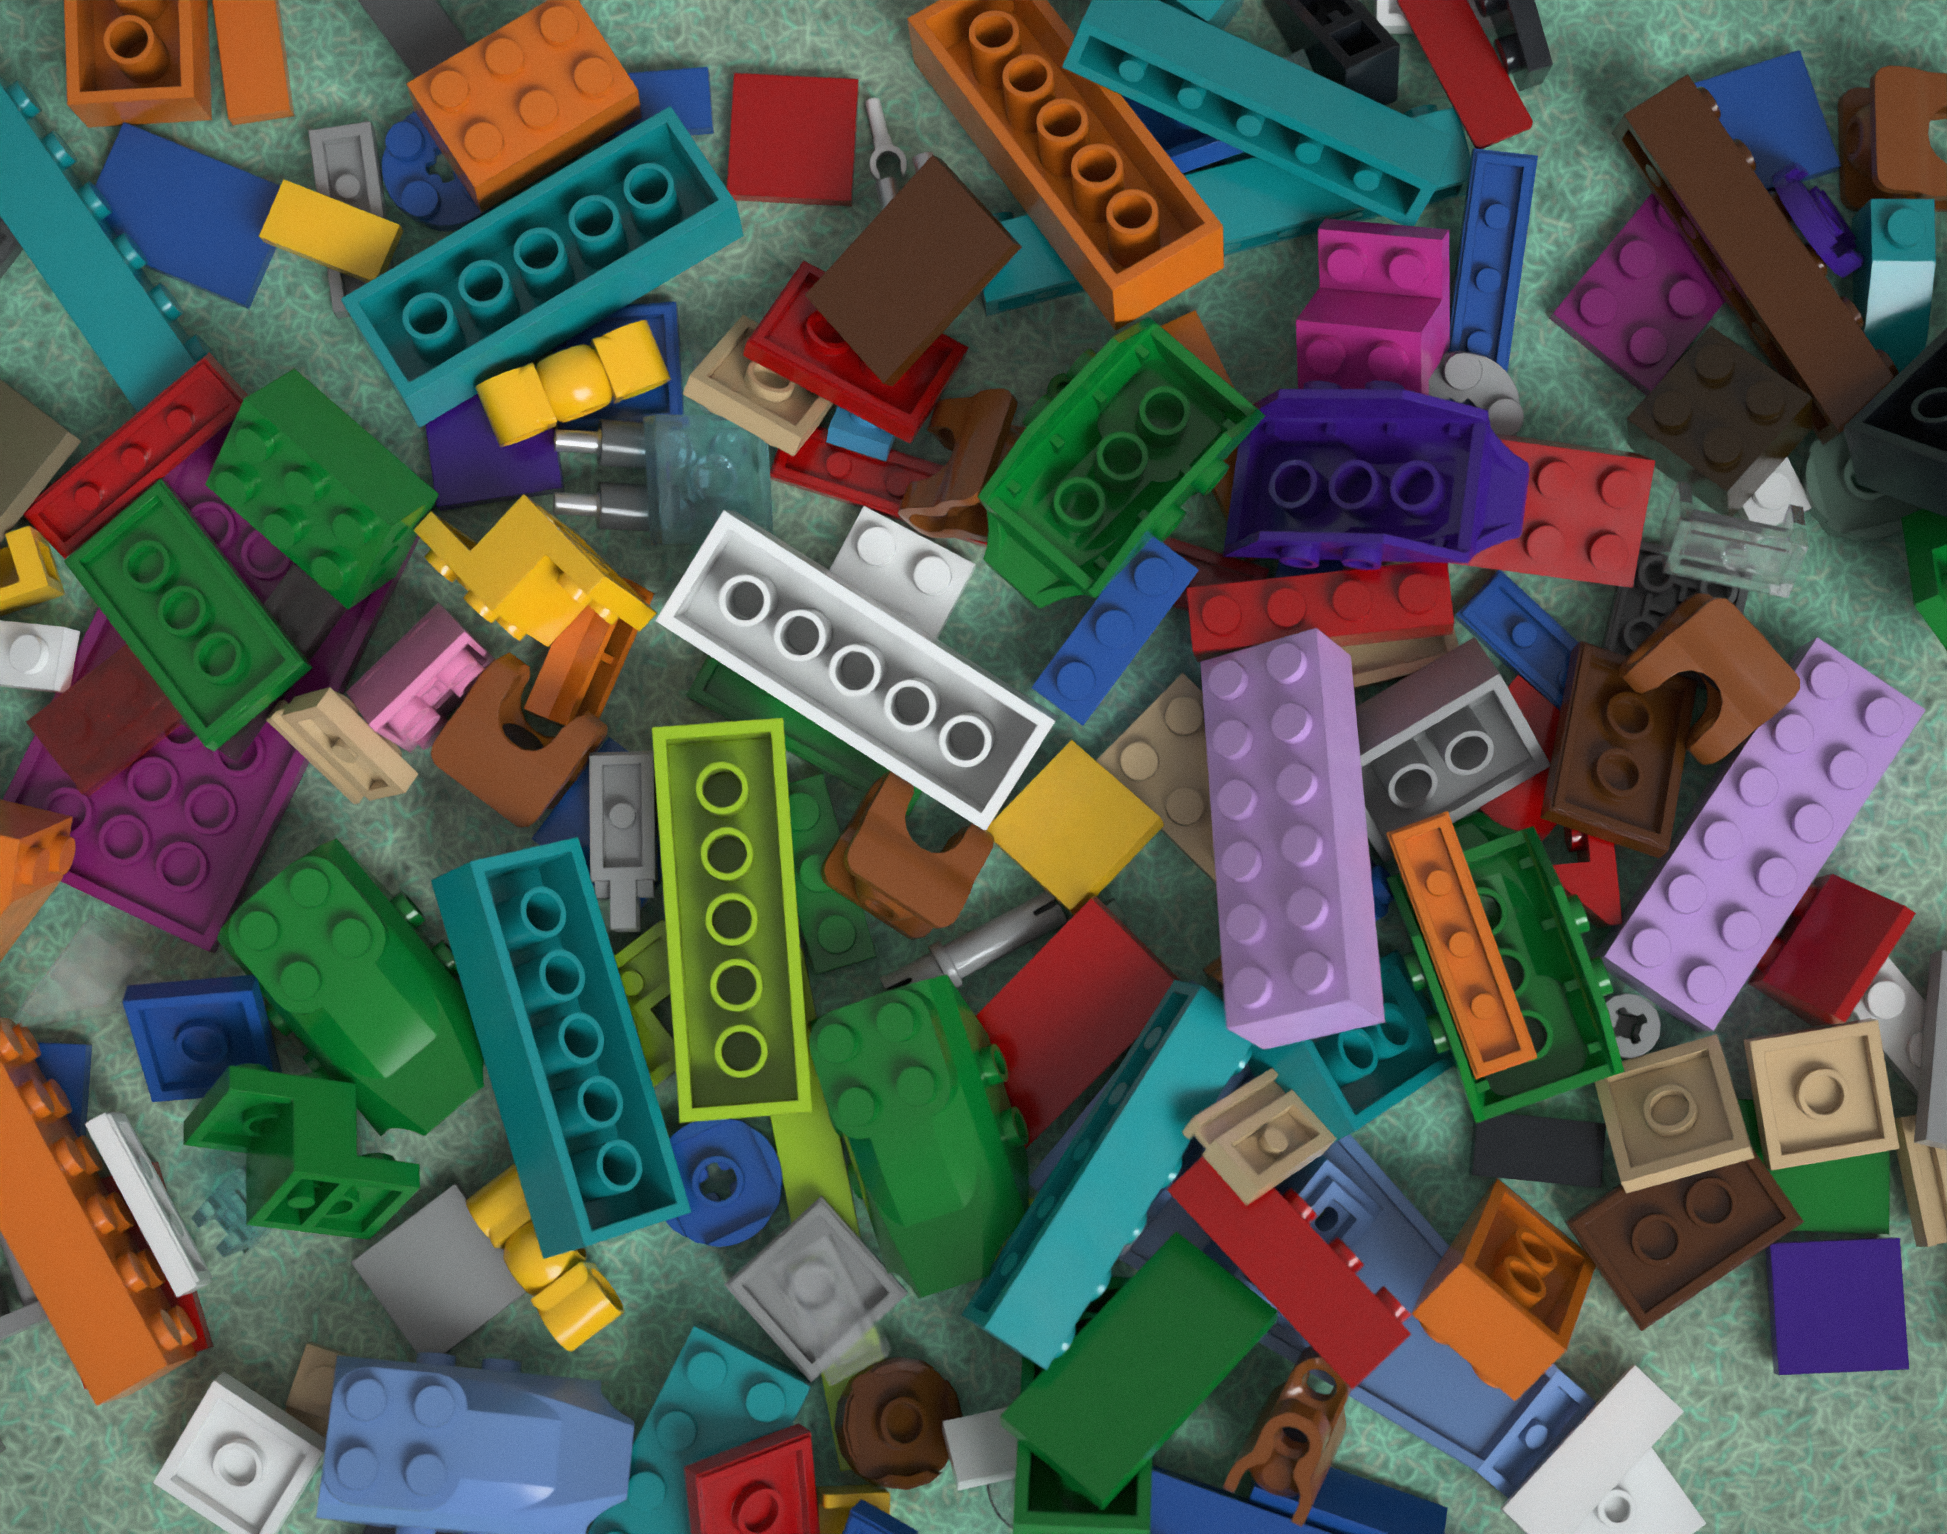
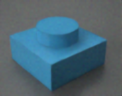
[826,406,896,462]

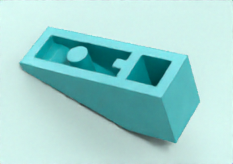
[1851,199,1936,373]

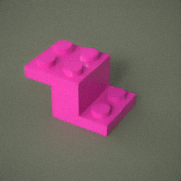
[1296,219,1450,395]

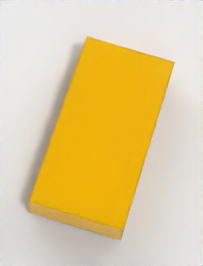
[259,179,404,283]

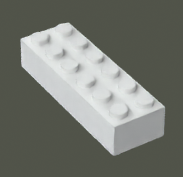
[655,510,1059,831]

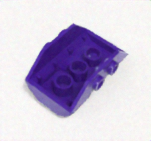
[1223,381,1530,570]

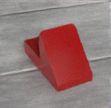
[1553,826,1623,928]

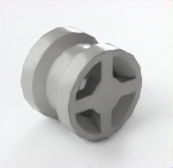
[1604,993,1661,1059]

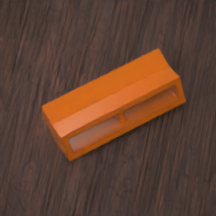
[523,577,655,728]

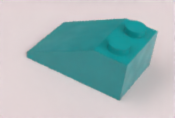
[1247,949,1454,1143]

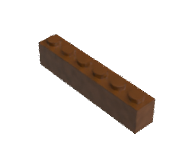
[1612,74,1899,445]

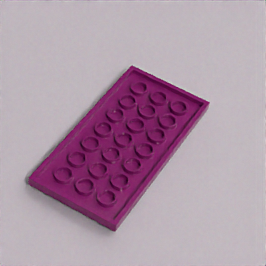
[2,417,436,953]

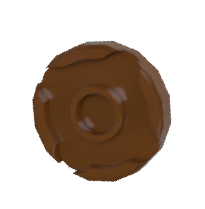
[834,1357,963,1490]

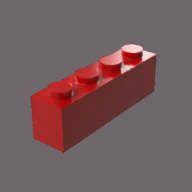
[1186,562,1454,662]
[1167,1156,1411,1390]

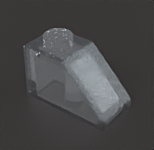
[11,915,167,1029]

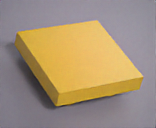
[986,740,1165,915]

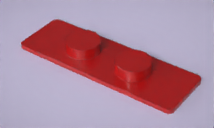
[1397,0,1533,149]

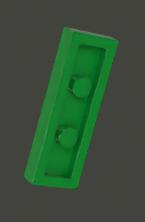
[788,773,877,976]

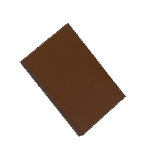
[805,155,1022,386]
[1540,641,1698,858]
[1564,1147,1804,1331]

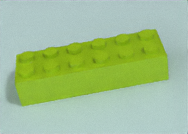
[652,718,812,1123]

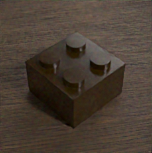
[1626,326,1812,521]

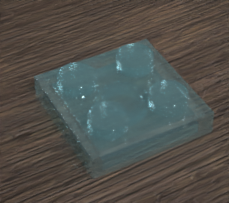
[643,415,774,546]

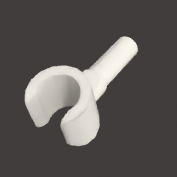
[865,98,907,181]

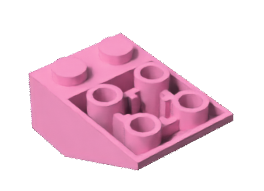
[346,602,496,753]

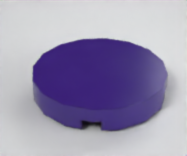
[1771,161,1865,278]

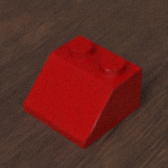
[1748,874,1916,1026]

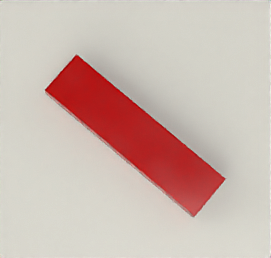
[23,352,249,559]

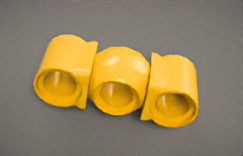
[475,320,671,447]
[465,1163,625,1352]

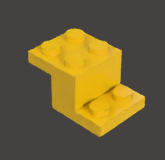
[413,494,657,647]

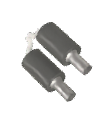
[553,419,707,533]

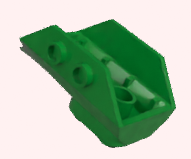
[978,316,1266,609]
[1386,812,1625,1123]
[217,838,485,1137]
[808,974,1029,1299]

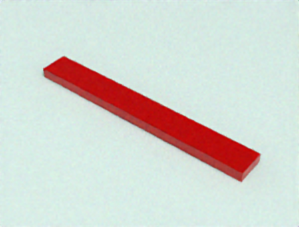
[769,426,1269,612]

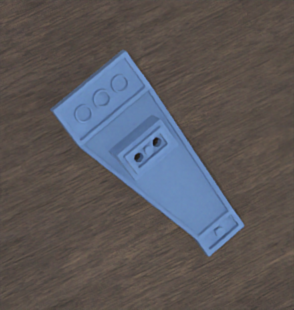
[1029,980,1596,1498]

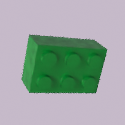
[205,368,439,610]

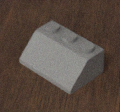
[1356,637,1550,863]

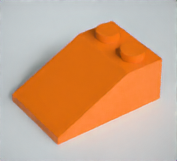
[0,799,76,962]
[1411,1178,1595,1401]

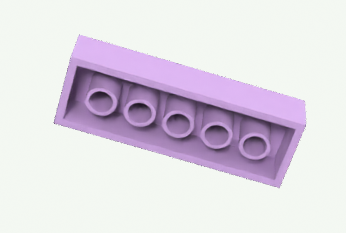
[1200,628,1385,1050]
[1592,637,1926,1032]

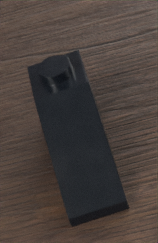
[1264,0,1400,106]

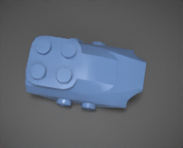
[316,1352,634,1534]

